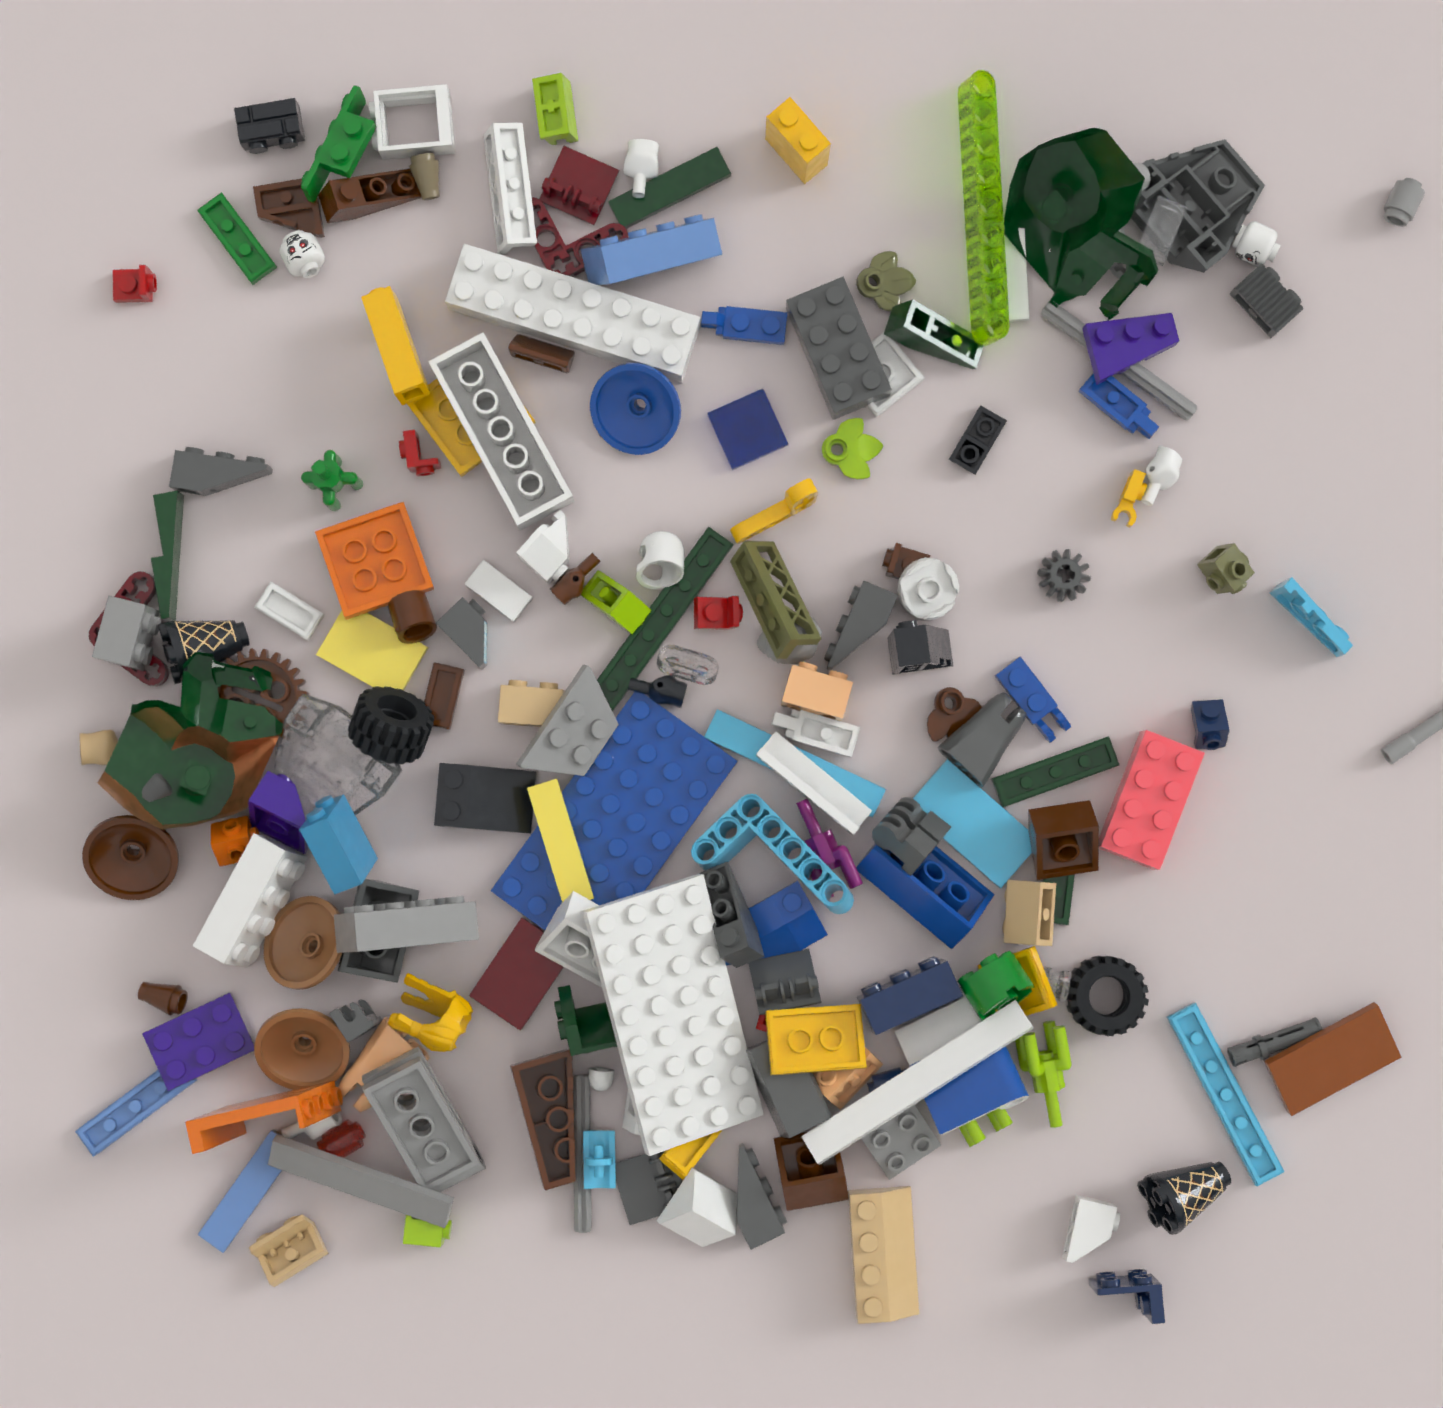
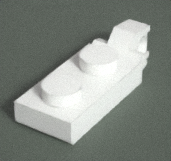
[771,709,860,757]

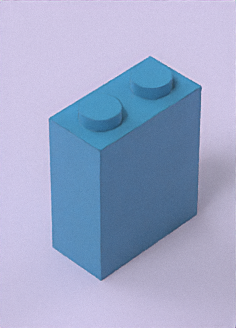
[299,794,378,895]

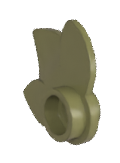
[856,251,916,312]

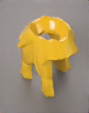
[387,973,473,1052]

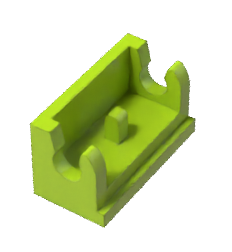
[532,73,578,145]

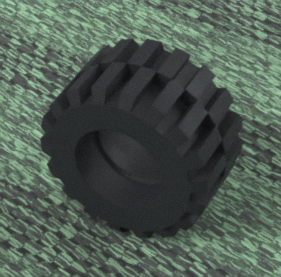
[348,686,434,764]
[1064,956,1149,1036]

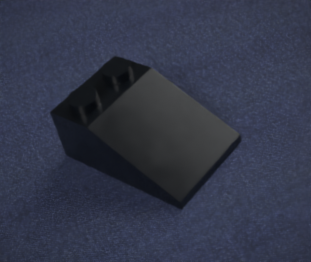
[434,763,536,834]

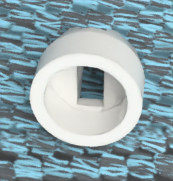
[588,1067,614,1091]

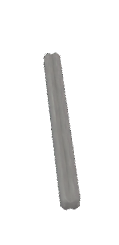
[1041,301,1197,420]

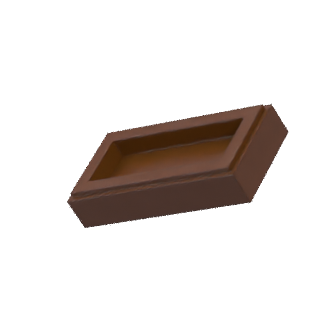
[424,662,465,730]

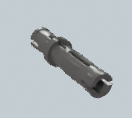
[1227,1017,1322,1067]

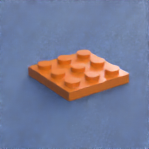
[315,502,434,620]

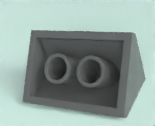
[338,879,419,983]
[746,1040,832,1138]

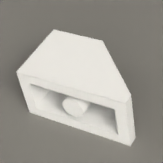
[1062,1195,1120,1263]

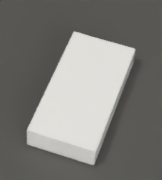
[465,559,533,622]
[254,582,325,641]

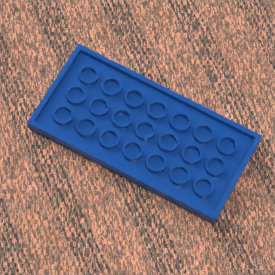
[491,692,738,930]

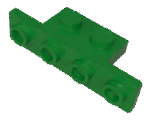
[301,85,376,203]

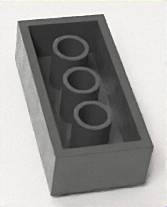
[786,276,892,420]

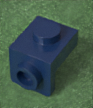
[1191,699,1230,750]

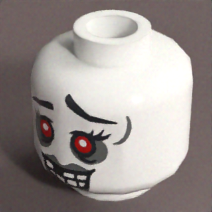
[1232,221,1281,267]
[279,230,325,278]

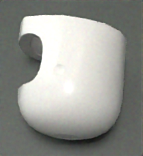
[636,531,684,589]

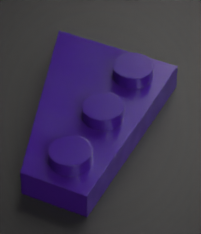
[1082,313,1180,385]

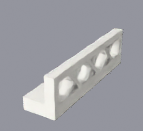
[483,123,537,254]
[756,731,872,835]

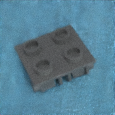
[748,949,822,1015]
[616,1151,682,1225]

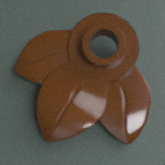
[927,687,982,742]

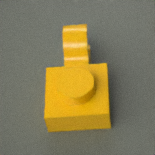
[1111,469,1147,528]

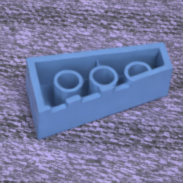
[580,214,722,285]

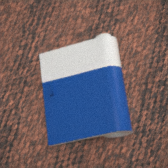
[895,993,1029,1136]

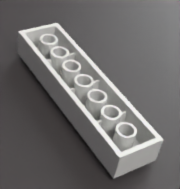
[445,243,701,383]

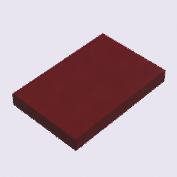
[469,917,564,1031]

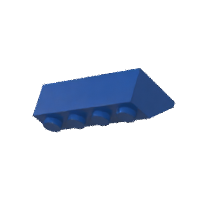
[856,843,995,949]

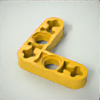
[730,478,818,544]

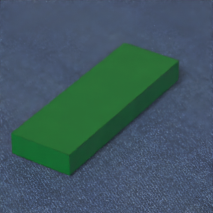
[197,192,277,285]

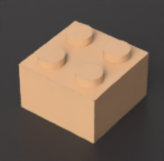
[781,661,853,721]

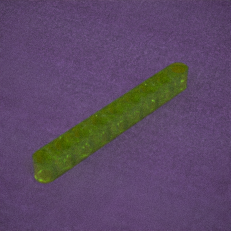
[958,70,1010,346]

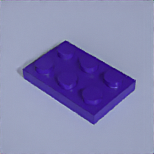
[142,993,254,1091]

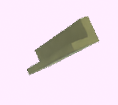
[730,541,821,659]

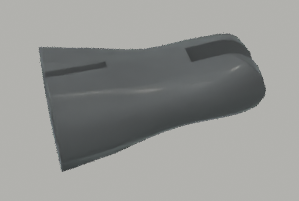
[937,692,1027,787]

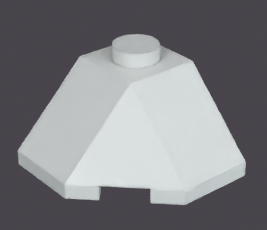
[516,510,569,584]

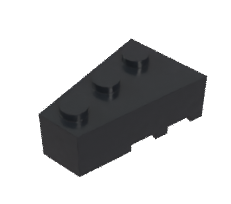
[887,620,953,675]

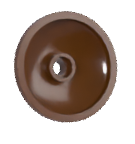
[82,815,179,900]

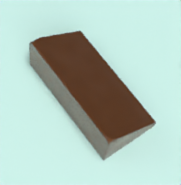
[508,334,575,373]

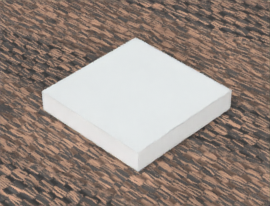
[867,332,925,418]

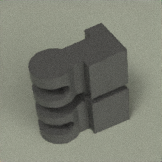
[872,797,951,876]

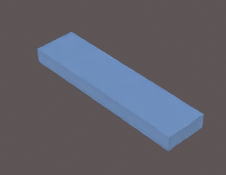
[75,1070,197,1157]
[198,1130,282,1253]

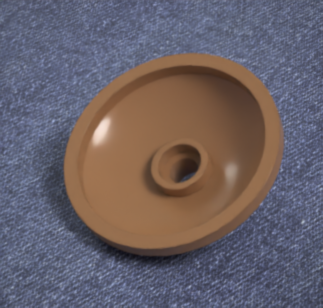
[263,896,342,990]
[254,1008,350,1090]

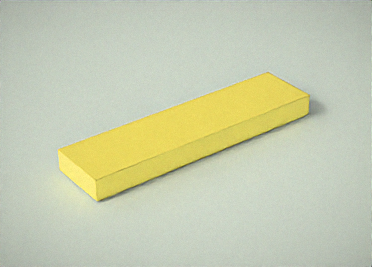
[527,779,594,903]

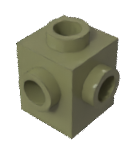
[1197,543,1255,594]

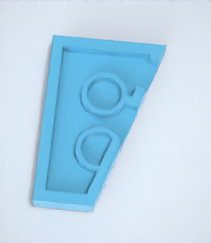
[1270,577,1353,657]

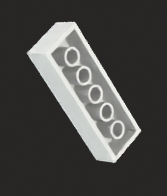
[428,332,575,531]

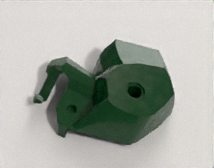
[1004,128,1158,321]

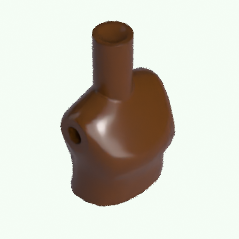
[549,552,601,605]

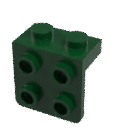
[554,985,617,1056]

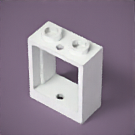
[369,84,455,160]

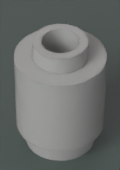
[1383,178,1425,227]

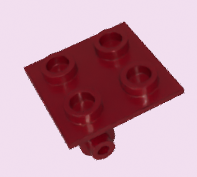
[539,146,620,225]

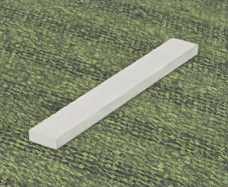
[801,1000,1034,1165]

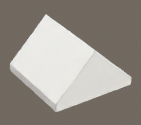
[657,1168,737,1247]

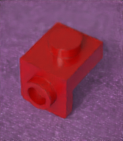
[399,429,441,476]

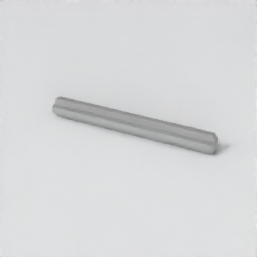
[573,1075,592,1233]

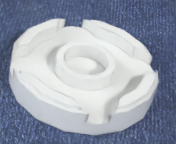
[897,557,959,620]

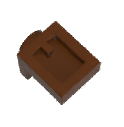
[882,543,931,579]

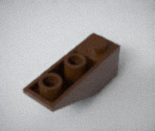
[318,168,421,224]

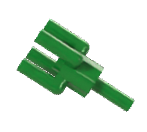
[301,450,363,511]

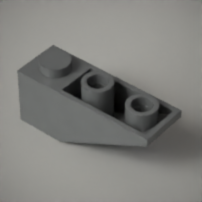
[169,447,273,496]
[824,581,898,670]
[699,862,764,968]
[737,1143,787,1250]

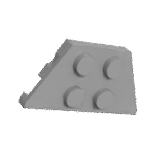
[516,665,619,776]

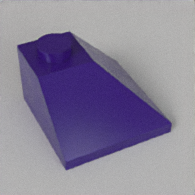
[248,771,308,854]

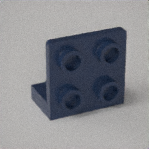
[1089,1269,1165,1324]

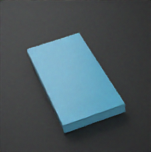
[912,759,1032,889]

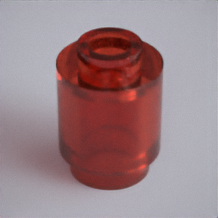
[316,1119,366,1158]

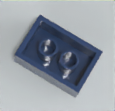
[857,956,963,1035]

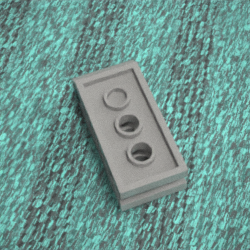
[362,1046,486,1193]

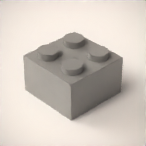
[92,595,161,671]

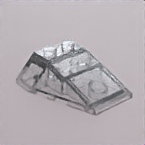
[272,694,403,819]

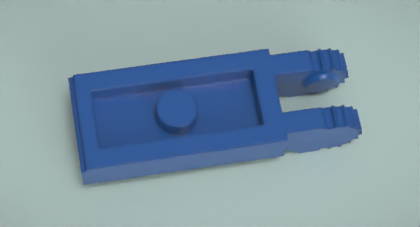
[995,656,1071,743]

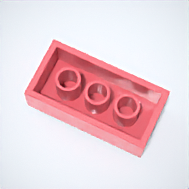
[1099,730,1205,870]

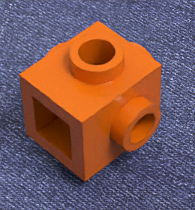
[211,815,260,867]

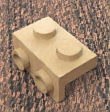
[249,1215,329,1287]

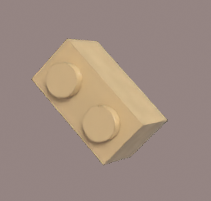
[498,680,565,727]
[1002,880,1056,946]

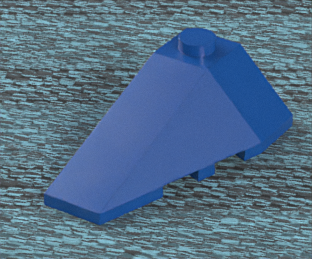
[725,881,828,966]

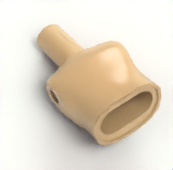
[79,730,118,765]

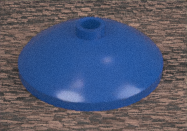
[590,363,681,455]

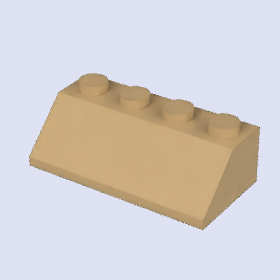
[848,1186,919,1324]

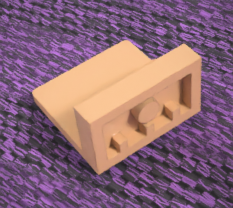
[812,1047,883,1110]

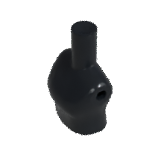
[628,675,688,708]

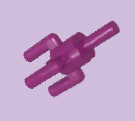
[796,798,863,898]

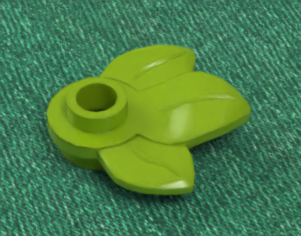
[822,418,883,479]

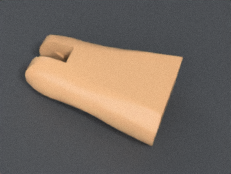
[339,1017,430,1112]

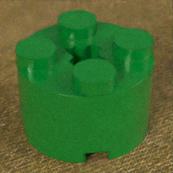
[957,951,1035,1021]

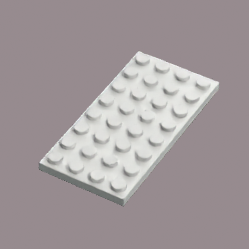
[583,874,764,1156]

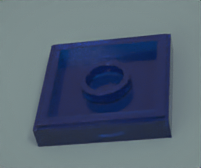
[707,388,788,471]

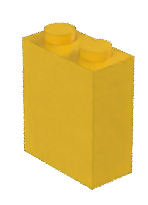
[765,97,831,184]

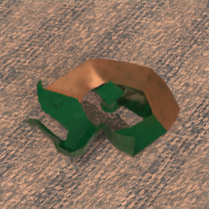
[97,652,283,829]

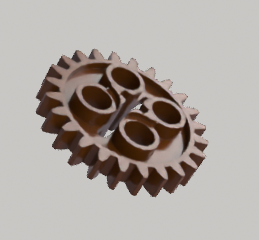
[217,648,309,747]

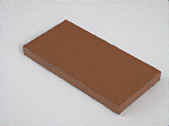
[1264,1002,1402,1116]

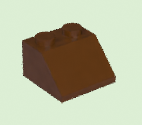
[1028,800,1099,880]
[773,1132,849,1211]

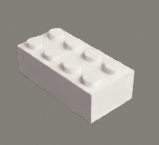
[193,833,307,968]

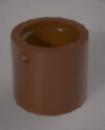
[387,590,437,644]

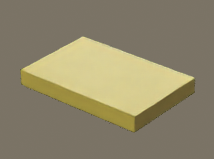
[316,610,428,691]

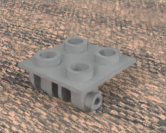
[861,1104,941,1180]

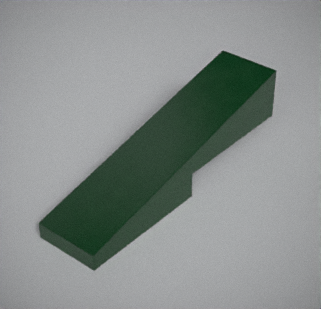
[151,491,184,622]

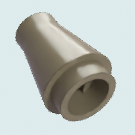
[409,153,440,200]

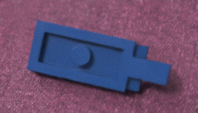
[701,306,788,345]
[1078,373,1159,439]

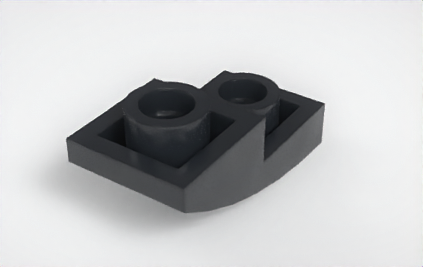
[949,405,1007,475]

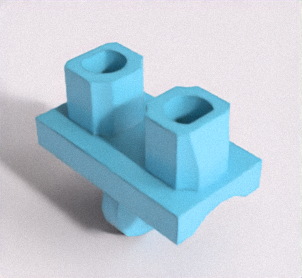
[583,1130,616,1189]

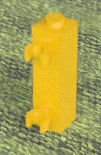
[361,286,431,405]

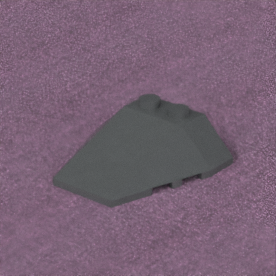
[1131,139,1265,273]

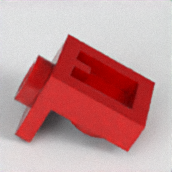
[113,265,157,303]
[694,596,743,630]

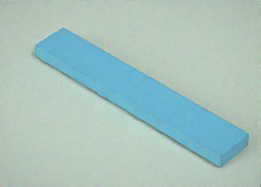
[704,709,886,818]
[1167,1003,1284,1186]

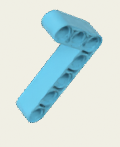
[691,794,854,914]

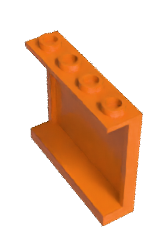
[185,1080,343,1154]

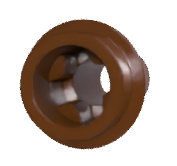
[138,982,188,1016]

